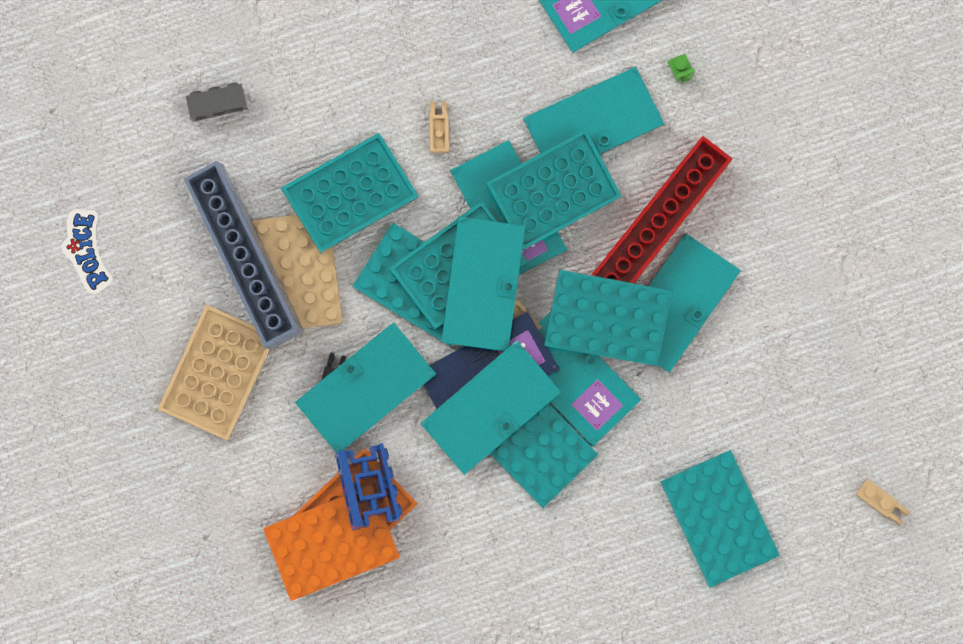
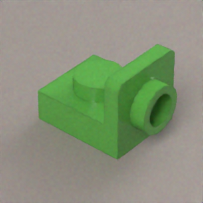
[667,54,695,83]

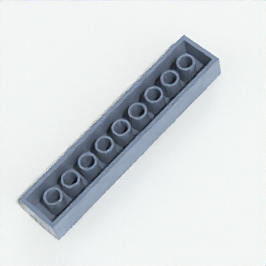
[184,161,304,350]

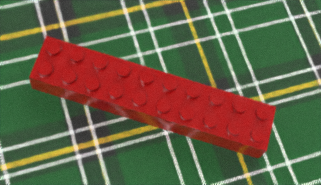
[591,136,733,283]

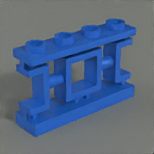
[335,443,402,531]

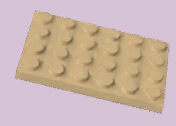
[252,215,343,329]
[158,305,270,441]

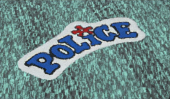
[61,209,113,294]

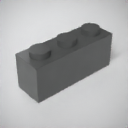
[186,82,248,122]

